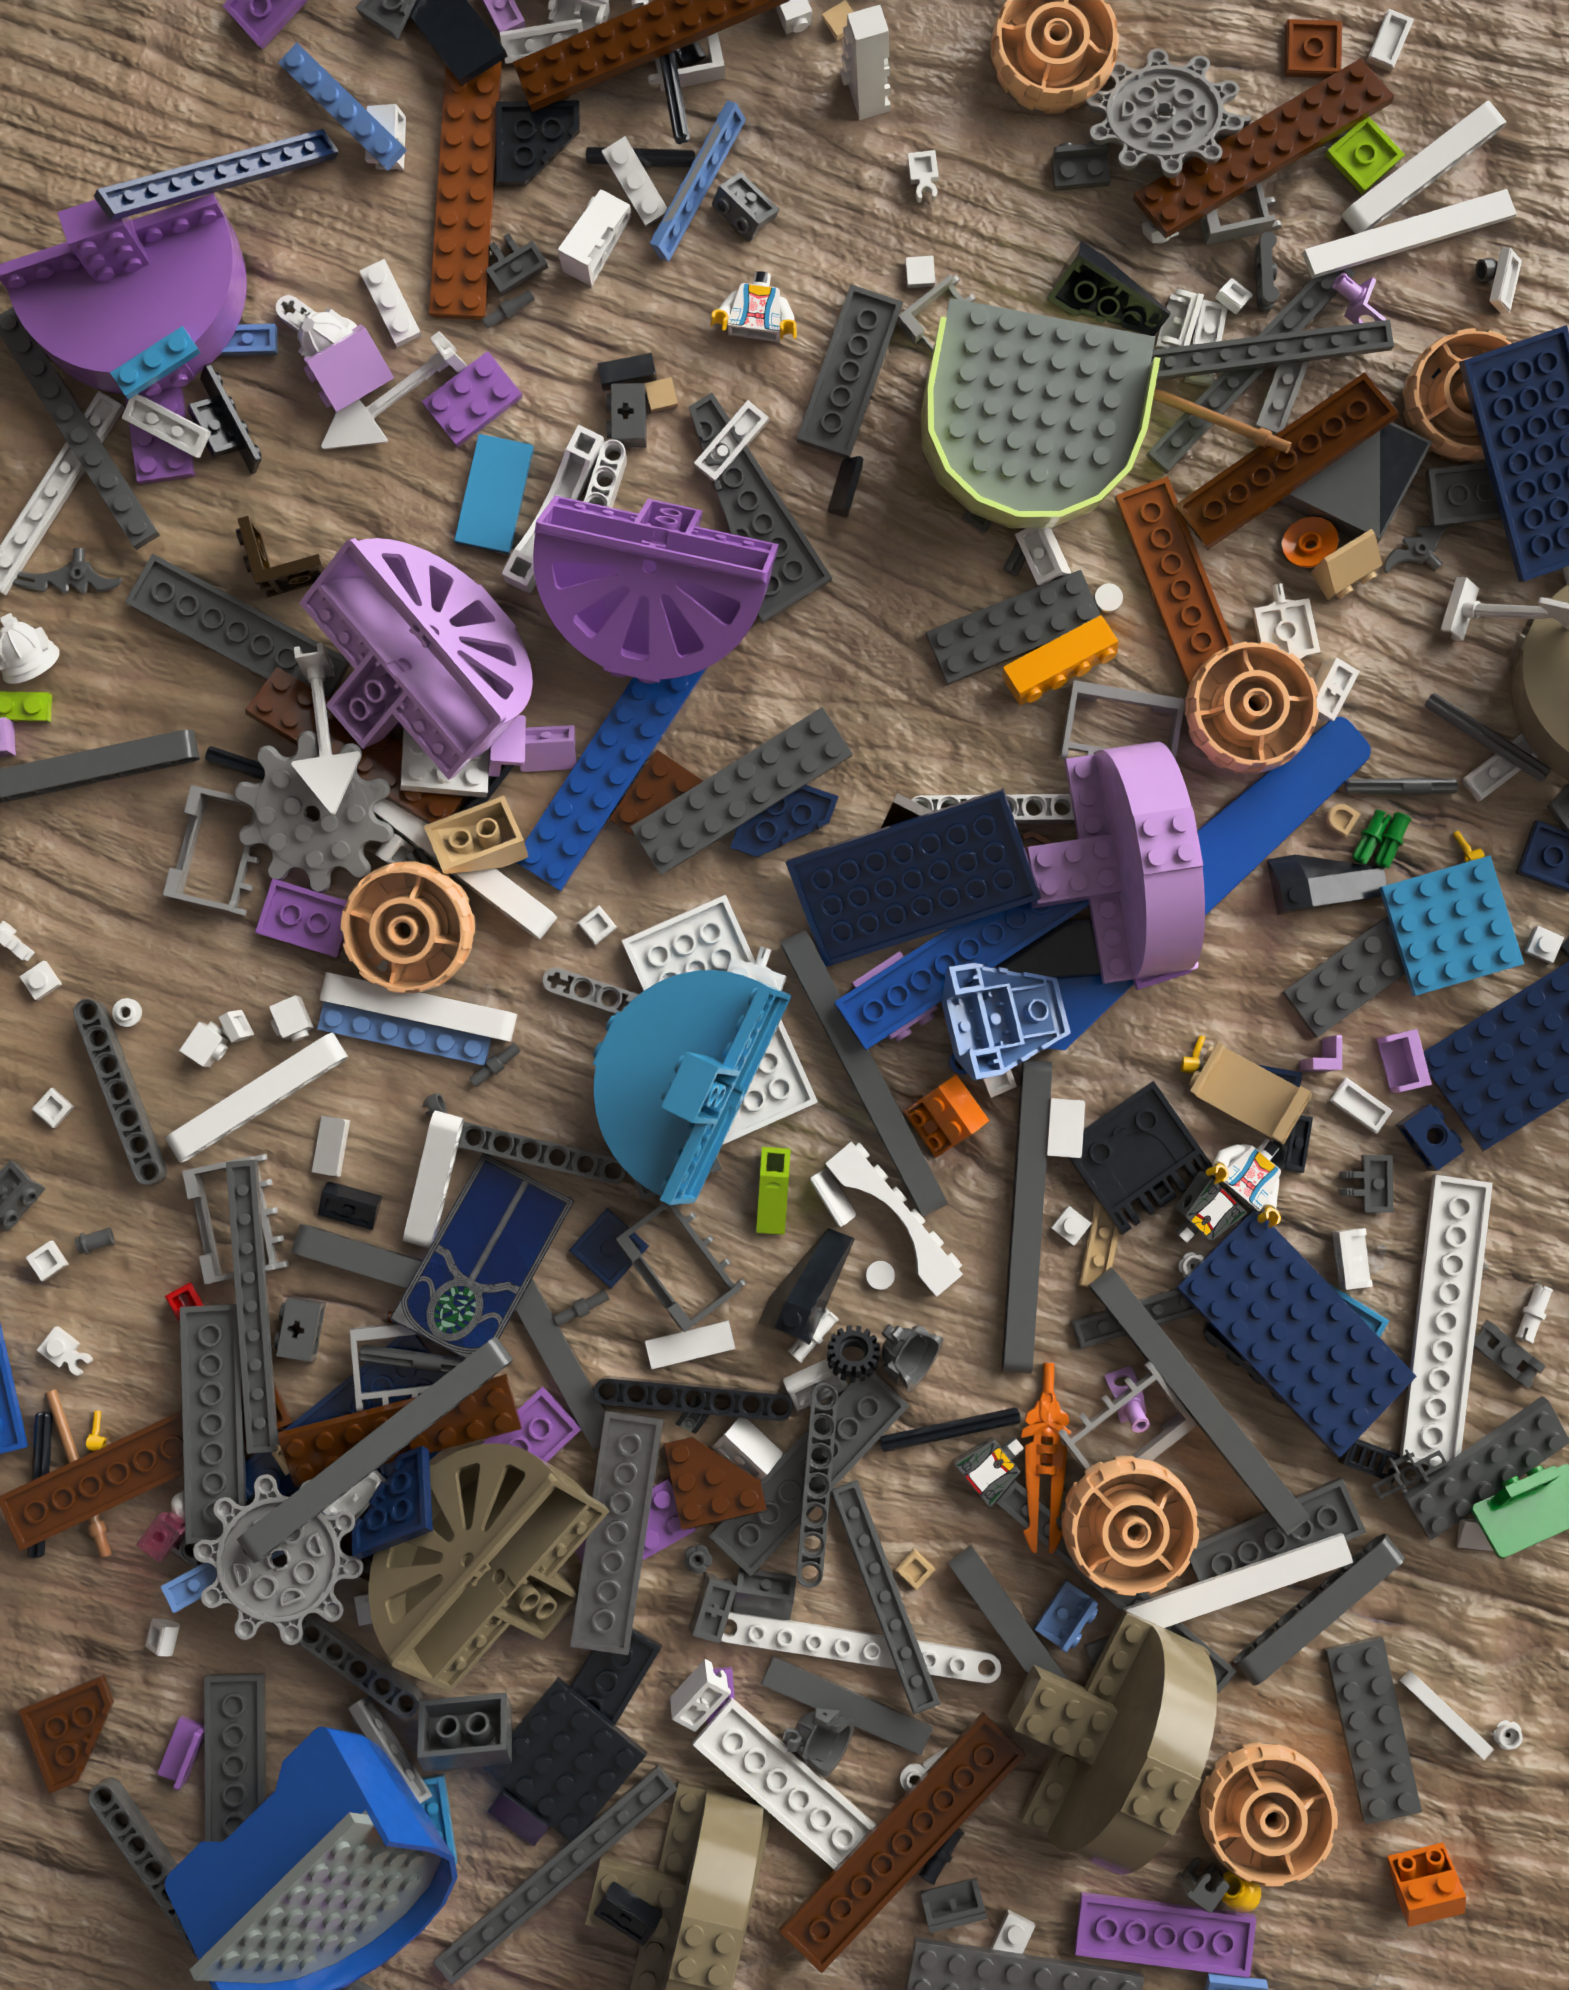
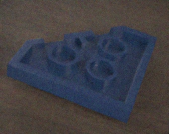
[730,785,839,858]
[352,1446,433,1559]

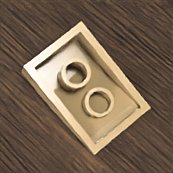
[424,796,529,874]

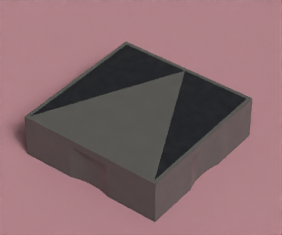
[1278,392,1432,544]

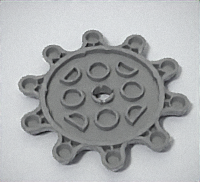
[1086,49,1244,178]
[235,730,394,893]
[193,1474,364,1645]

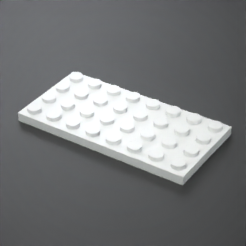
[622,895,818,1145]

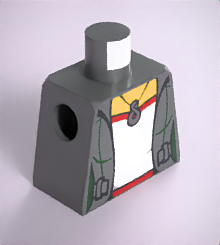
[1174,1171,1247,1243]
[952,1436,1025,1507]

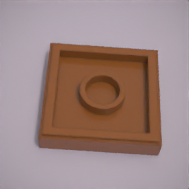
[1284,19,1342,78]

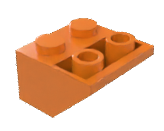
[903,1074,989,1158]
[1387,1842,1466,1927]

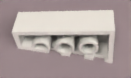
[840,5,891,120]

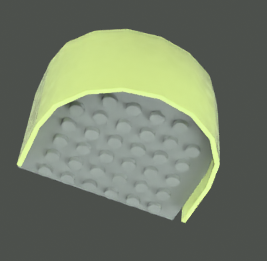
[920,298,1160,528]

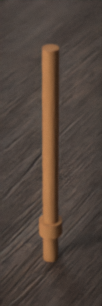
[1153,388,1292,453]
[45,1389,112,1558]

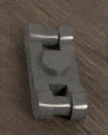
[1254,231,1280,312]
[1474,1320,1546,1389]

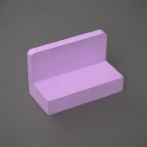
[488,715,526,777]
[520,725,577,772]
[1300,1035,1342,1072]

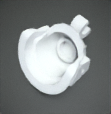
[289,307,357,357]
[0,613,59,684]

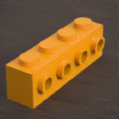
[1003,615,1119,706]

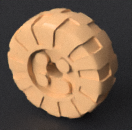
[991,0,1119,114]
[1402,328,1512,463]
[1184,641,1319,774]
[340,861,475,994]
[1061,1456,1199,1596]
[1199,1742,1338,1887]

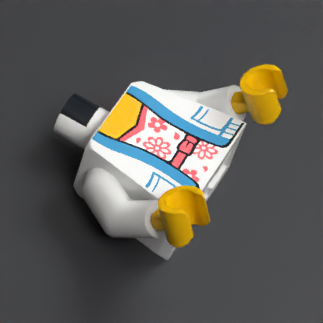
[710,271,797,342]
[1206,1138,1281,1228]

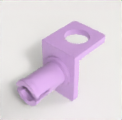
[1332,273,1386,324]
[1105,1366,1150,1433]

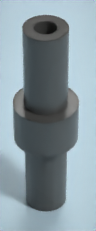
[482,290,535,329]
[469,1043,521,1087]
[553,1289,610,1326]

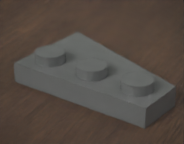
[355,0,416,40]

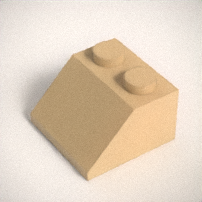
[1311,529,1382,601]

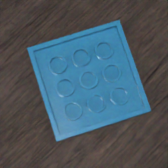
[1379,856,1524,996]

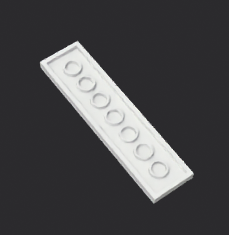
[693,1697,876,1869]

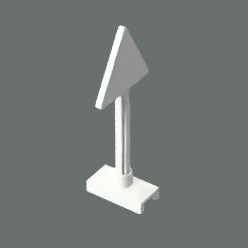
[321,331,467,450]
[1440,577,1569,641]
[291,643,361,815]

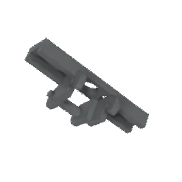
[1373,1449,1448,1499]

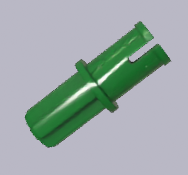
[1352,809,1392,865]
[1374,812,1412,868]

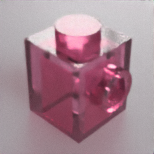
[136,1512,185,1562]

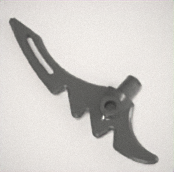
[1383,525,1450,573]
[13,548,122,594]

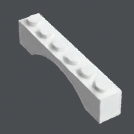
[502,425,605,595]
[825,1142,963,1297]

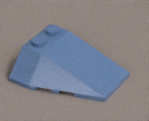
[942,963,1070,1080]

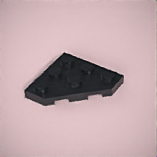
[496,101,580,187]

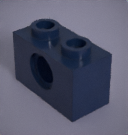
[1395,1104,1465,1171]

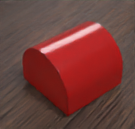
[164,1282,204,1322]

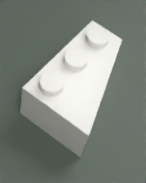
[558,189,632,287]

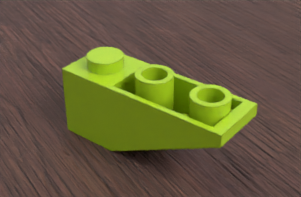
[756,1147,791,1235]

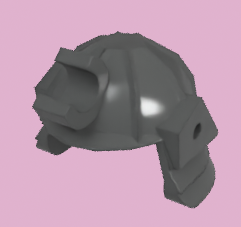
[882,1324,944,1392]
[783,1708,855,1777]

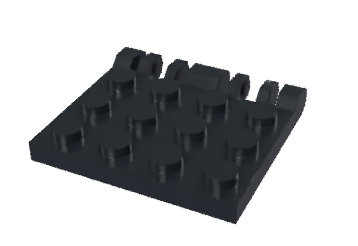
[1068,1081,1212,1235]

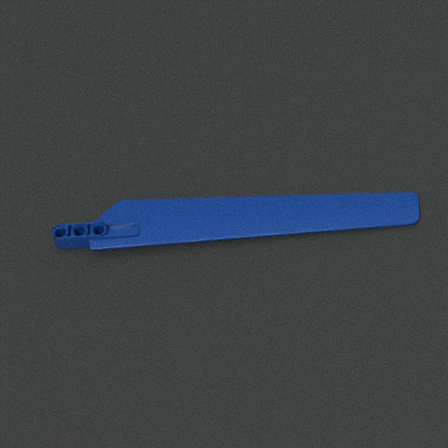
[948,717,1371,1075]

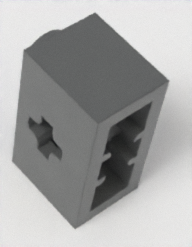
[606,383,647,447]
[274,1297,326,1362]

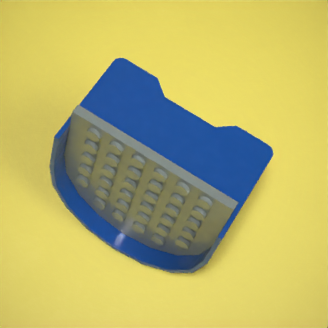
[165,1727,458,1990]

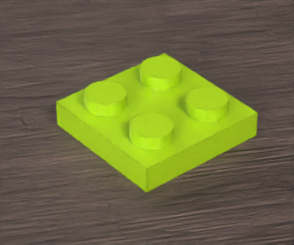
[1325,117,1405,195]

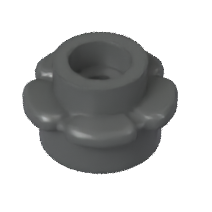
[684,1544,712,1574]

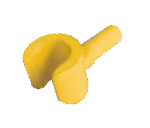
[1453,830,1485,862]
[1180,1035,1205,1073]
[86,1411,107,1451]

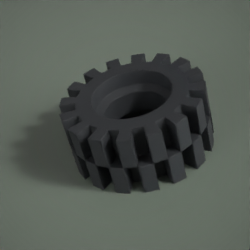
[827,1325,880,1383]

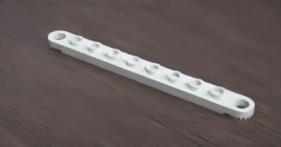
[721,1611,1001,1683]

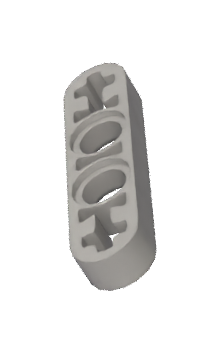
[542,967,639,1014]

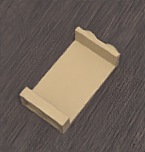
[1189,1042,1312,1145]

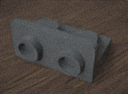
[1051,141,1110,191]
[712,172,780,241]
[0,1160,45,1231]

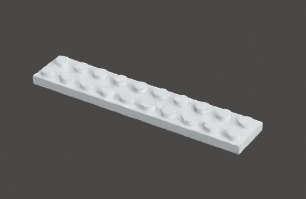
[1400,1175,1493,1466]

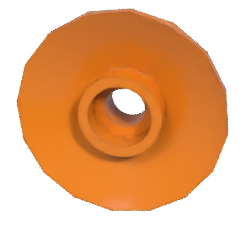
[1282,516,1339,568]

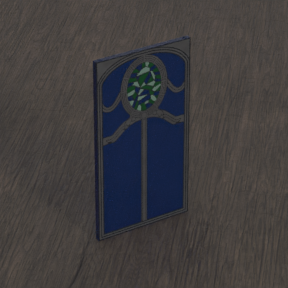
[390,1153,575,1359]

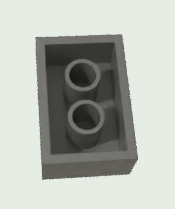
[417,1692,512,1772]

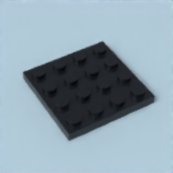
[483,1677,647,1842]

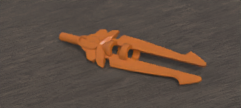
[1021,1362,1071,1554]

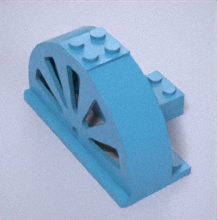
[593,970,791,1205]

